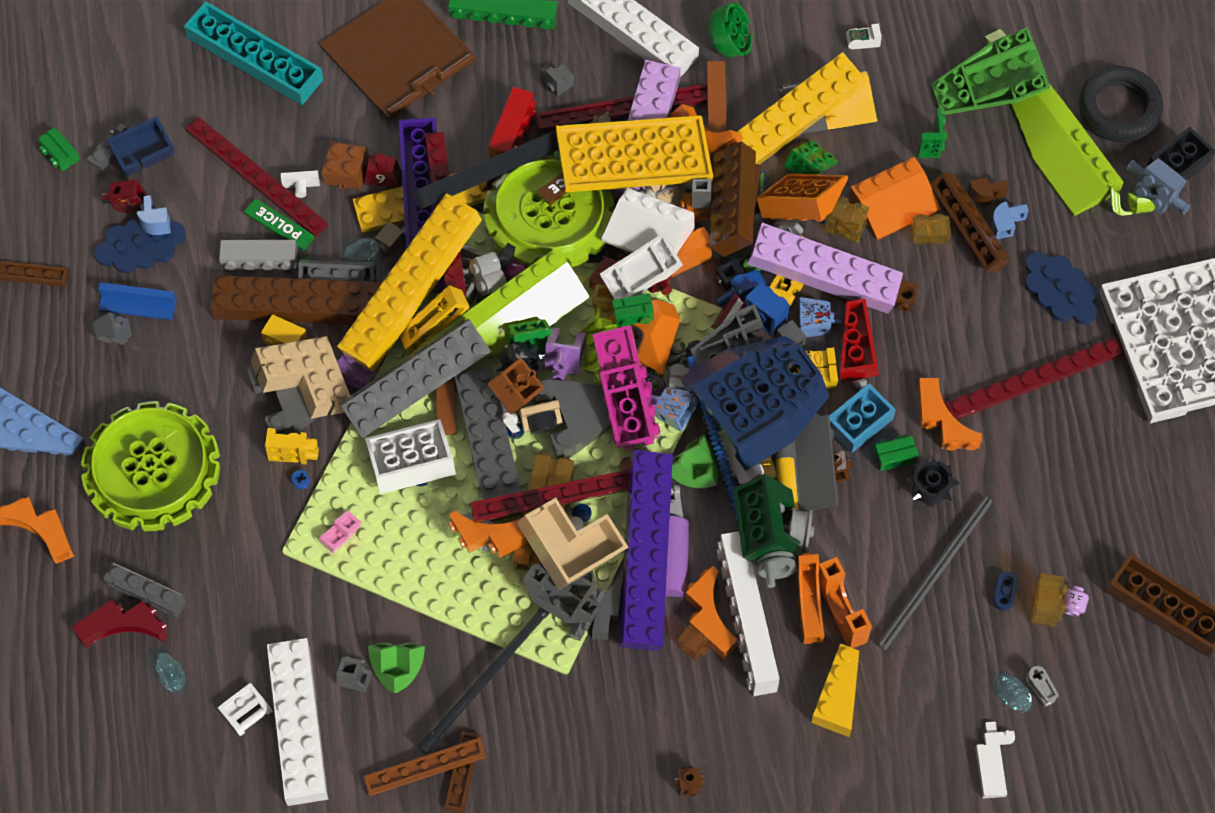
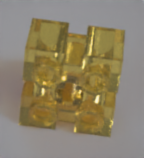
[824,197,870,243]
[1031,573,1067,628]

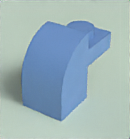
[137,195,171,235]
[991,202,1029,239]

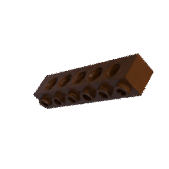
[931,172,1011,272]

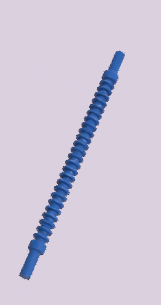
[686,356,738,522]

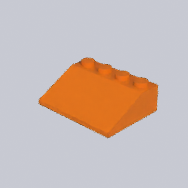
[849,157,941,240]
[757,174,848,221]

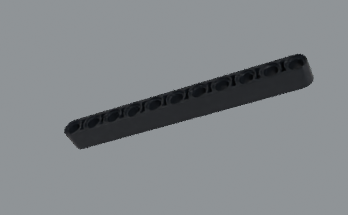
[412,119,584,210]

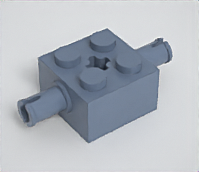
[1126,158,1191,215]

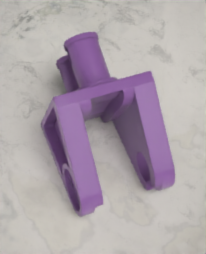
[545,328,586,381]

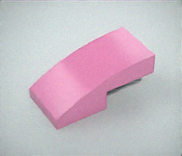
[319,510,362,554]

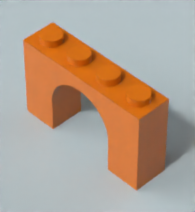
[819,557,872,648]

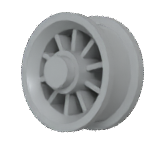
[783,507,815,553]

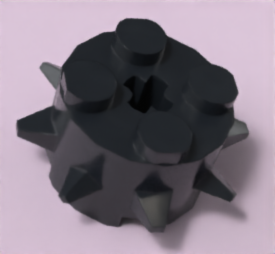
[496,340,547,376]
[905,457,959,507]

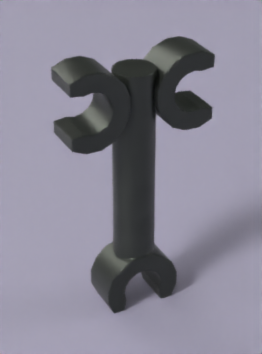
[642,342,688,378]

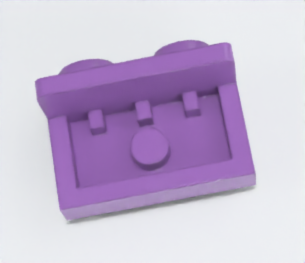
[337,355,380,390]

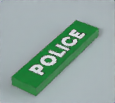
[244,198,315,252]

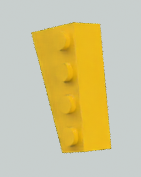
[811,644,859,737]

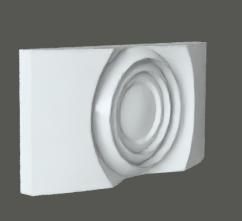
[600,233,683,299]

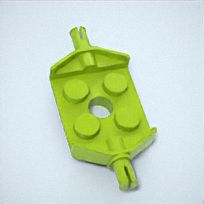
[580,307,617,386]

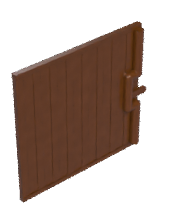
[319,0,477,120]

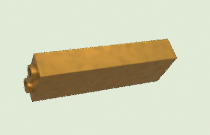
[513,454,574,571]

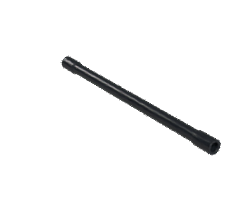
[417,607,550,754]

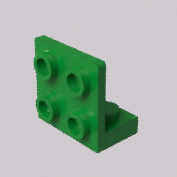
[917,108,947,159]
[784,140,838,175]
[508,319,552,355]

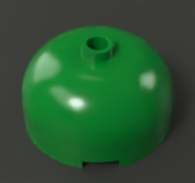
[708,3,753,58]

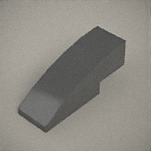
[592,578,622,640]

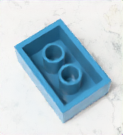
[829,383,896,454]

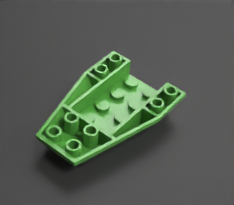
[931,27,1050,115]

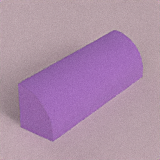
[665,516,689,597]

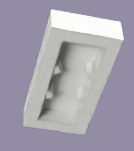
[281,171,320,198]

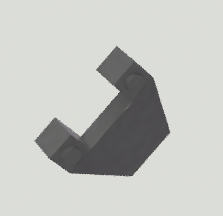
[691,304,763,367]
[247,365,333,435]
[532,379,612,460]

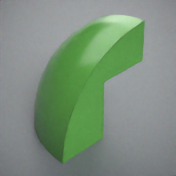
[672,435,718,488]
[368,642,425,693]

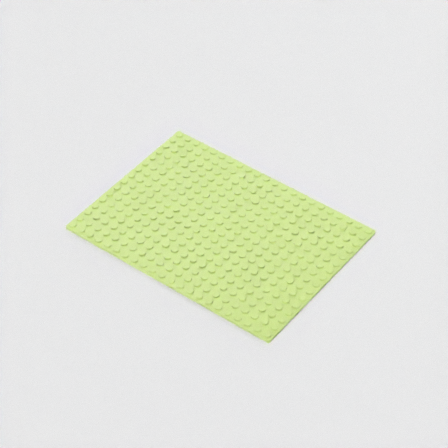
[283,212,722,675]

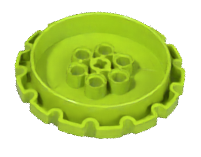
[484,157,615,268]
[81,401,220,532]

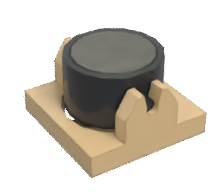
[519,400,562,435]

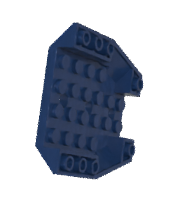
[680,336,829,471]

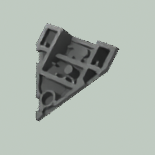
[523,564,601,624]

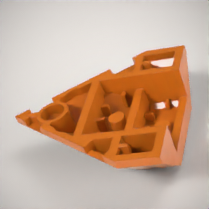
[609,299,680,377]

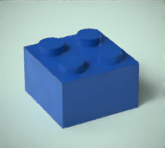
[745,283,790,337]

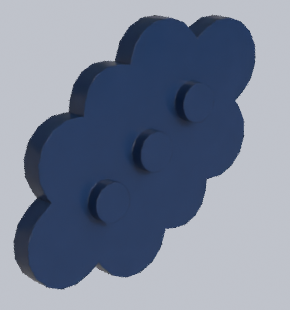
[94,219,186,273]
[1025,252,1097,325]

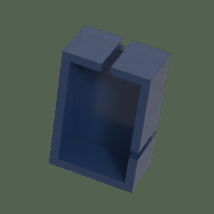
[107,116,175,178]

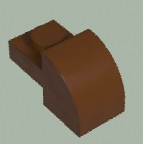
[967,177,1009,205]

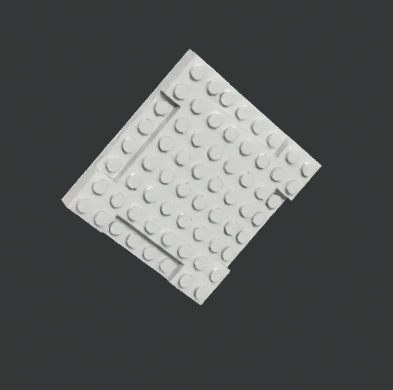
[1099,258,1215,423]

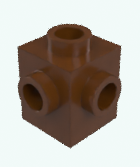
[833,451,852,483]
[674,766,704,797]

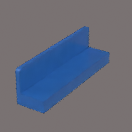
[98,282,177,320]

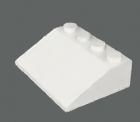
[602,188,695,254]
[365,419,456,494]

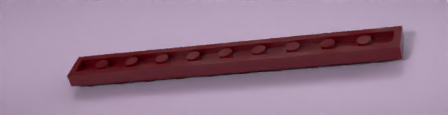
[536,84,707,132]
[185,116,328,238]
[425,132,467,300]
[945,337,1124,420]
[469,469,629,523]

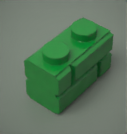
[38,127,80,171]
[612,293,654,327]
[873,435,919,471]

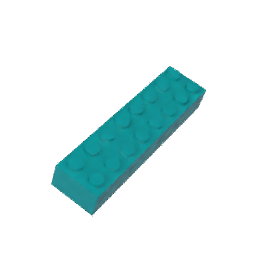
[184,1,323,105]

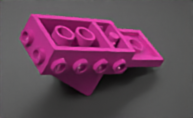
[593,325,661,450]

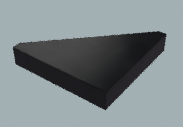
[586,243,628,263]

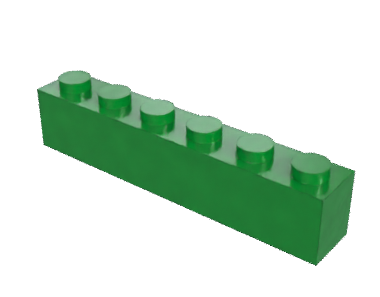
[448,0,558,29]

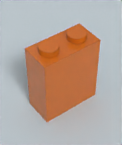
[672,227,712,277]

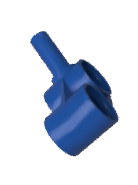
[716,270,768,305]

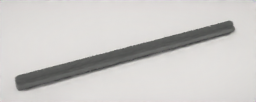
[878,496,992,650]

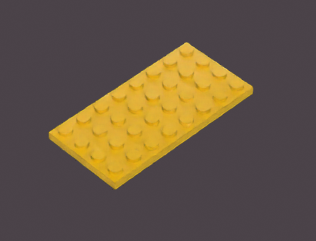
[556,116,713,192]

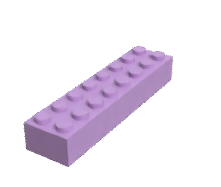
[608,60,681,199]
[747,223,903,314]

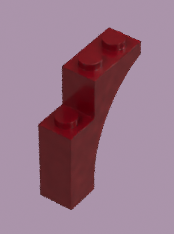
[72,600,168,648]

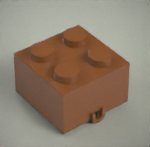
[321,142,369,190]
[488,358,544,414]

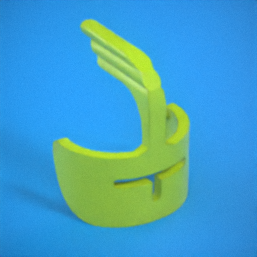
[1110,186,1155,216]

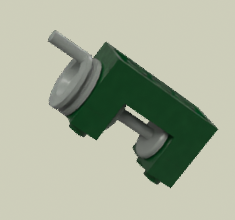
[733,474,802,588]

